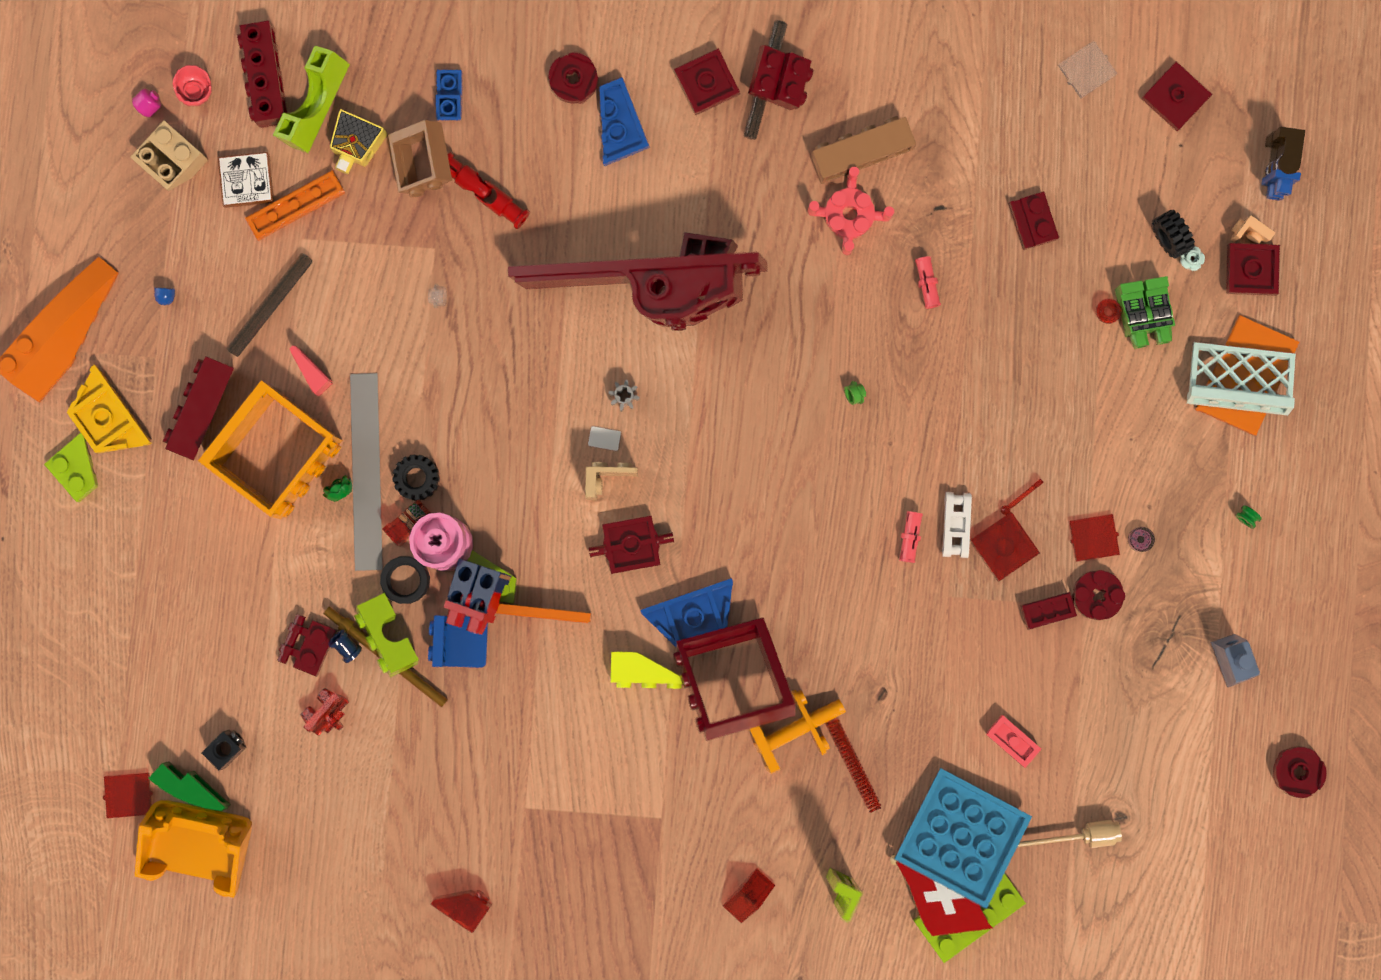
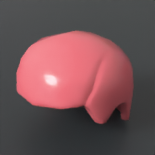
[173,65,212,106]

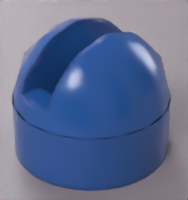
[154,288,175,305]

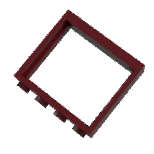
[673,617,796,741]

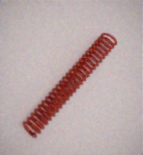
[826,720,881,813]

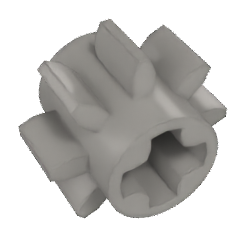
[609,380,640,412]

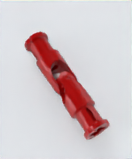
[447,152,530,229]

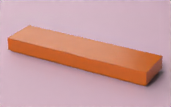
[245,170,345,241]
[496,604,592,623]

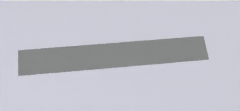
[350,373,383,571]

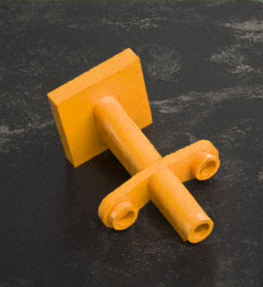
[747,690,846,773]

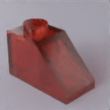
[431,890,492,933]

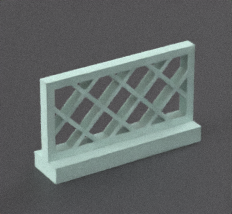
[1187,342,1296,416]

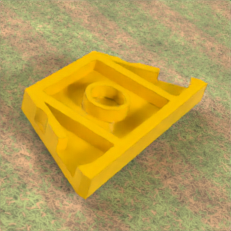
[67,364,152,454]

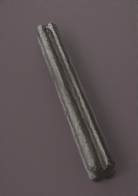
[744,20,787,140]
[227,253,312,357]

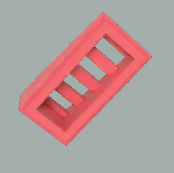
[289,345,333,396]

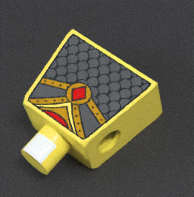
[330,109,387,174]

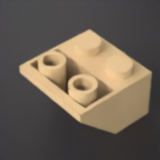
[130,121,208,191]

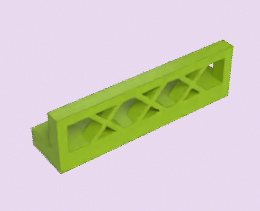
[826,868,862,922]

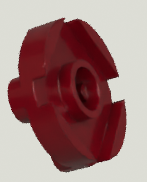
[548,52,598,104]
[1073,570,1125,620]
[1273,746,1327,798]

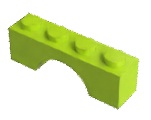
[273,46,350,153]

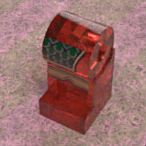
[382,500,432,547]

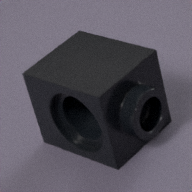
[201,730,247,771]

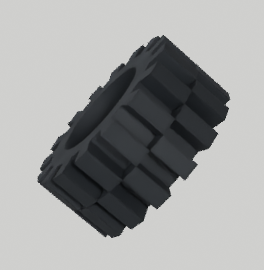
[1152,210,1195,259]
[392,454,440,501]

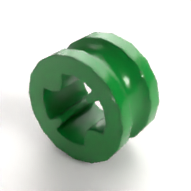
[1235,505,1262,529]

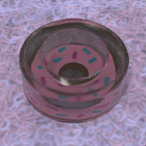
[1128,527,1155,552]

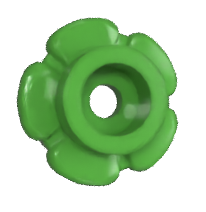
[844,381,866,405]

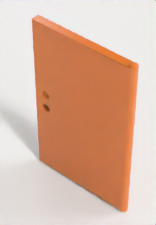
[1195,315,1299,436]

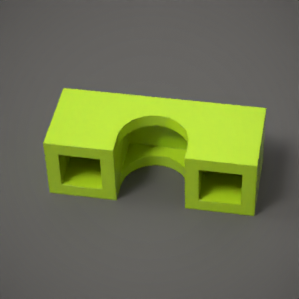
[354,593,419,678]

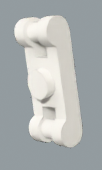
[942,492,972,558]

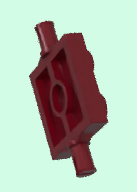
[588,515,674,574]

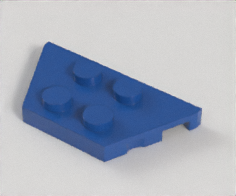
[640,578,733,648]

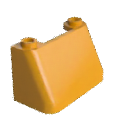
[134,800,252,898]

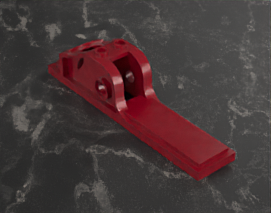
[508,252,767,331]

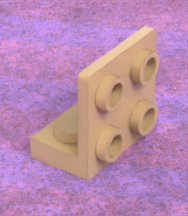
[585,462,638,501]

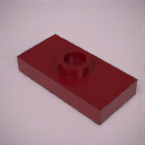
[1020,592,1077,630]

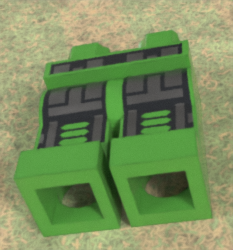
[1115,276,1175,349]

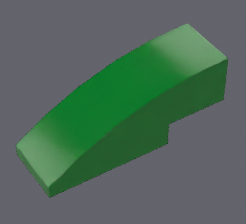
[148,761,231,811]

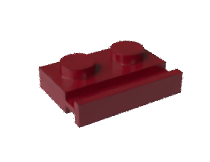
[1008,191,1059,250]

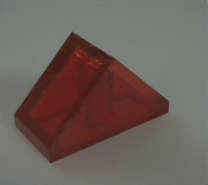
[722,868,775,923]

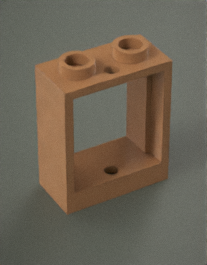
[388,120,452,197]

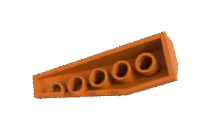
[0,257,119,402]

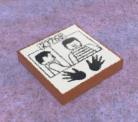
[218,152,274,208]

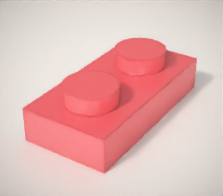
[986,715,1041,768]

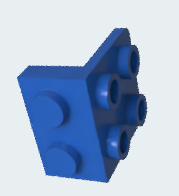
[428,616,488,668]

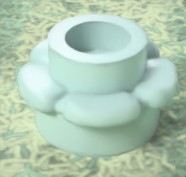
[1180,246,1205,271]

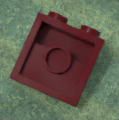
[748,45,813,110]

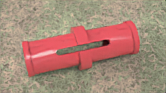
[915,256,941,309]
[899,511,923,563]

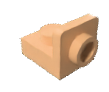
[1230,215,1275,244]

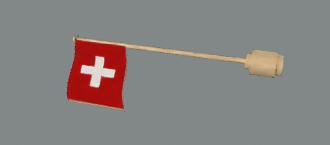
[890,820,1122,936]

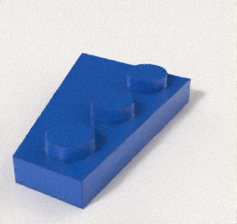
[599,77,650,166]

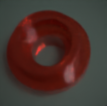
[1096,299,1121,324]

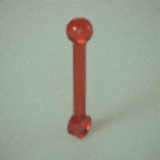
[1001,479,1044,515]

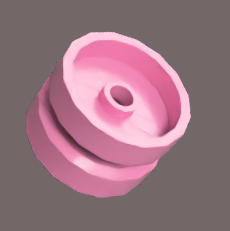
[409,513,473,571]

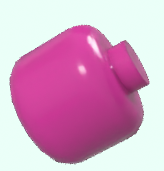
[132,89,161,117]

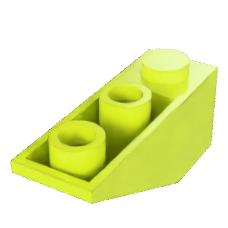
[611,651,682,689]

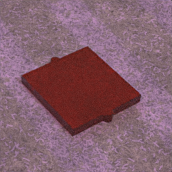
[1069,514,1120,562]
[103,772,153,818]

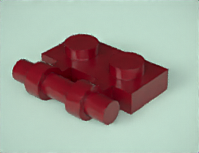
[277,614,337,677]

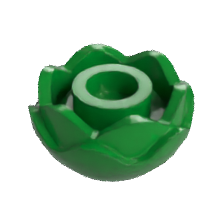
[323,475,353,502]

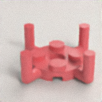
[808,167,894,255]

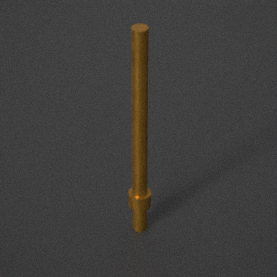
[323,606,448,708]

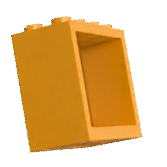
[198,380,343,519]

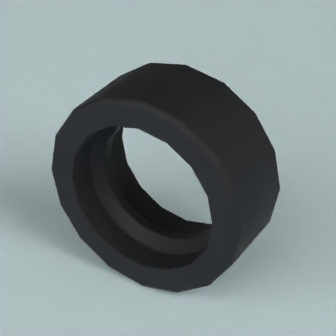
[380,556,430,604]

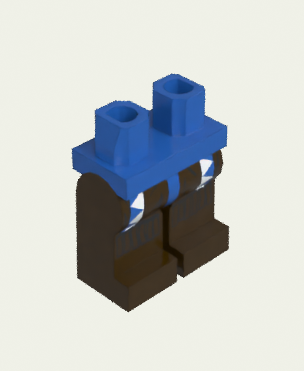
[1262,126,1306,200]

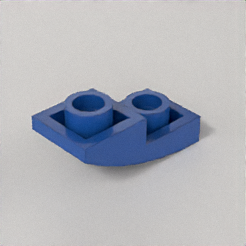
[436,70,463,120]

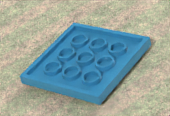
[894,768,1032,909]

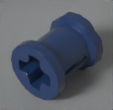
[328,629,362,663]

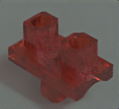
[301,688,349,736]

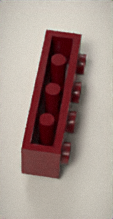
[237,20,288,128]
[162,356,234,461]

